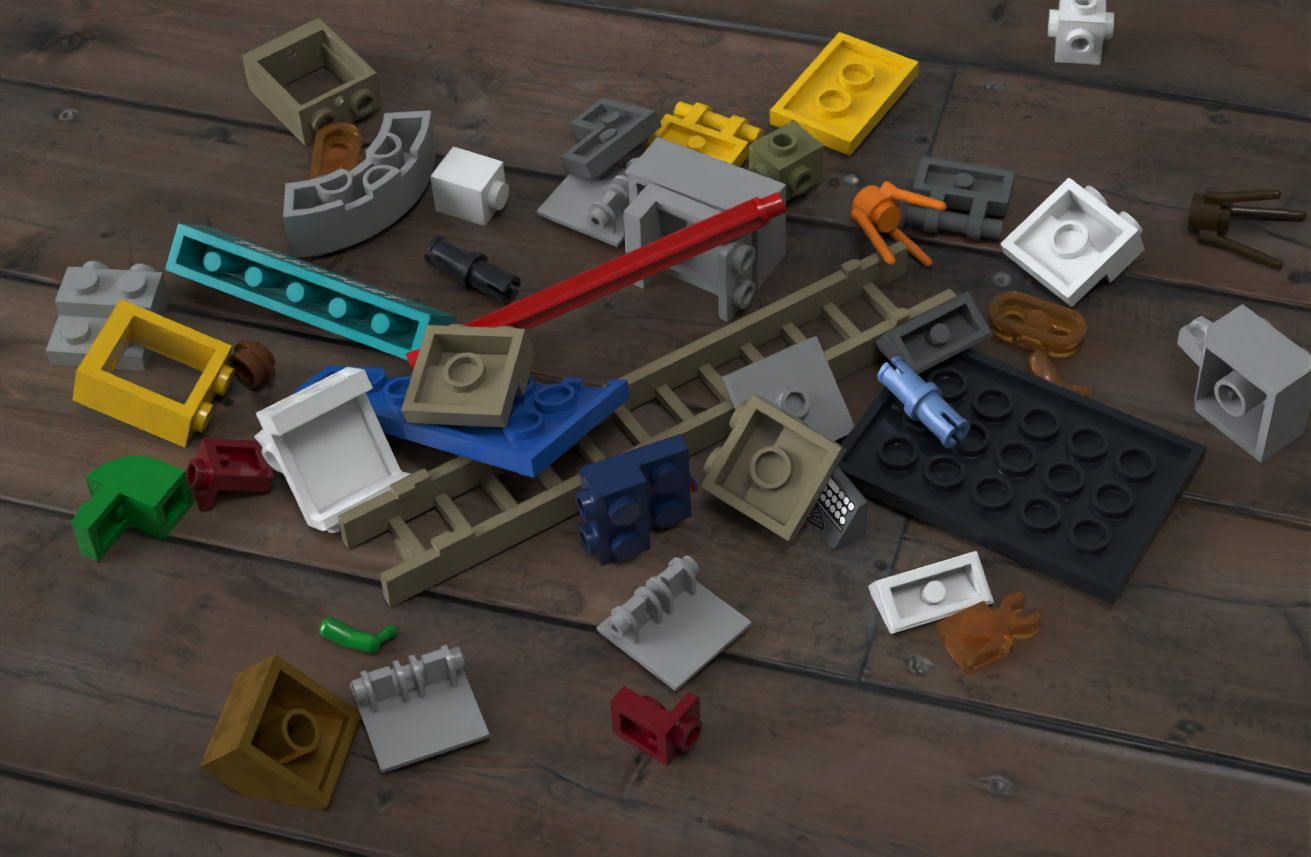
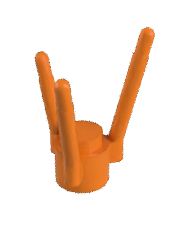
[850,181,946,267]

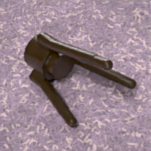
[1188,190,1306,270]

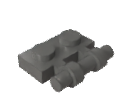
[905,156,1016,241]

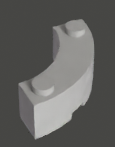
[283,110,437,258]

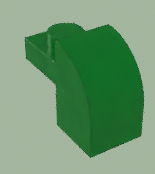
[71,456,194,563]

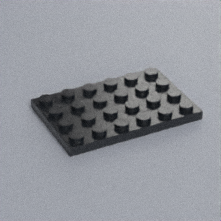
[837,348,1207,605]

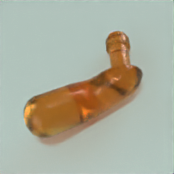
[1028,351,1091,397]

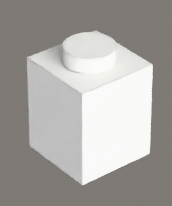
[430,146,509,226]

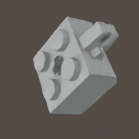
[1177,304,1311,463]

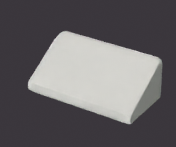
[868,551,994,634]

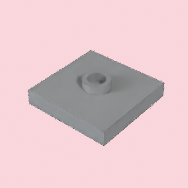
[722,336,854,441]

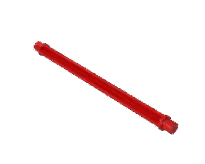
[405,192,786,371]

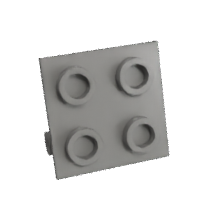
[536,156,641,247]
[597,556,752,691]
[349,644,490,773]

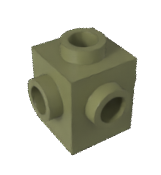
[748,121,824,201]

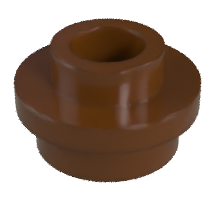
[229,340,276,388]

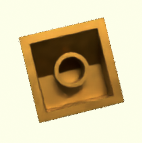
[199,654,361,810]

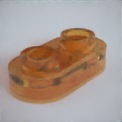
[310,122,363,179]
[988,291,1087,357]

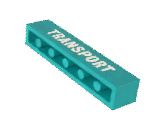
[165,223,457,360]

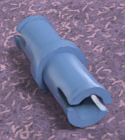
[877,356,970,448]

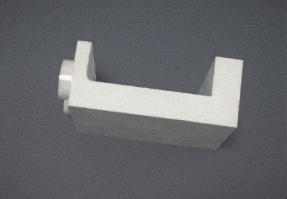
[256,367,410,533]

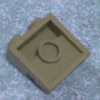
[401,324,536,428]
[700,395,847,541]

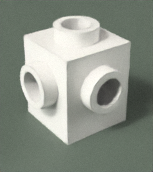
[1048,0,1114,65]

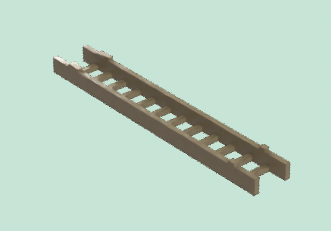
[338,241,957,607]

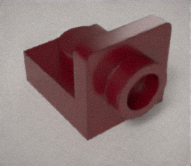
[186,438,274,510]
[610,686,703,766]

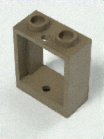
[242,18,382,146]

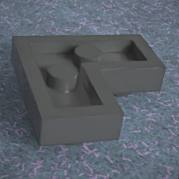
[560,98,662,180]

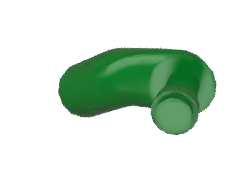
[319,617,398,654]

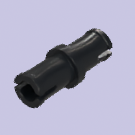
[424,235,521,305]

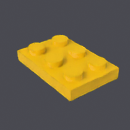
[770,32,919,156]

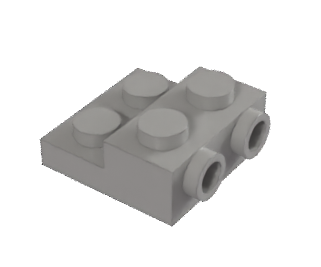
[46,261,169,371]

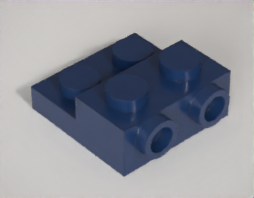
[575,434,691,566]

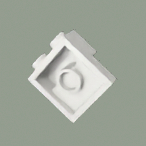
[1000,178,1145,307]

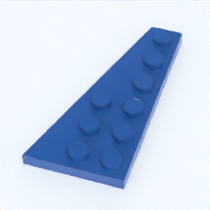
[294,366,630,478]

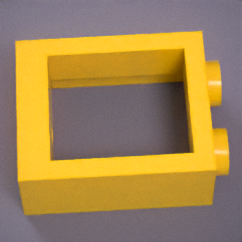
[72,299,235,448]

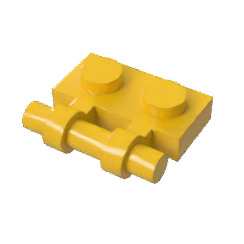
[644,101,764,167]

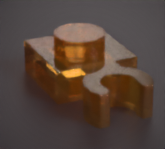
[936,592,1041,674]

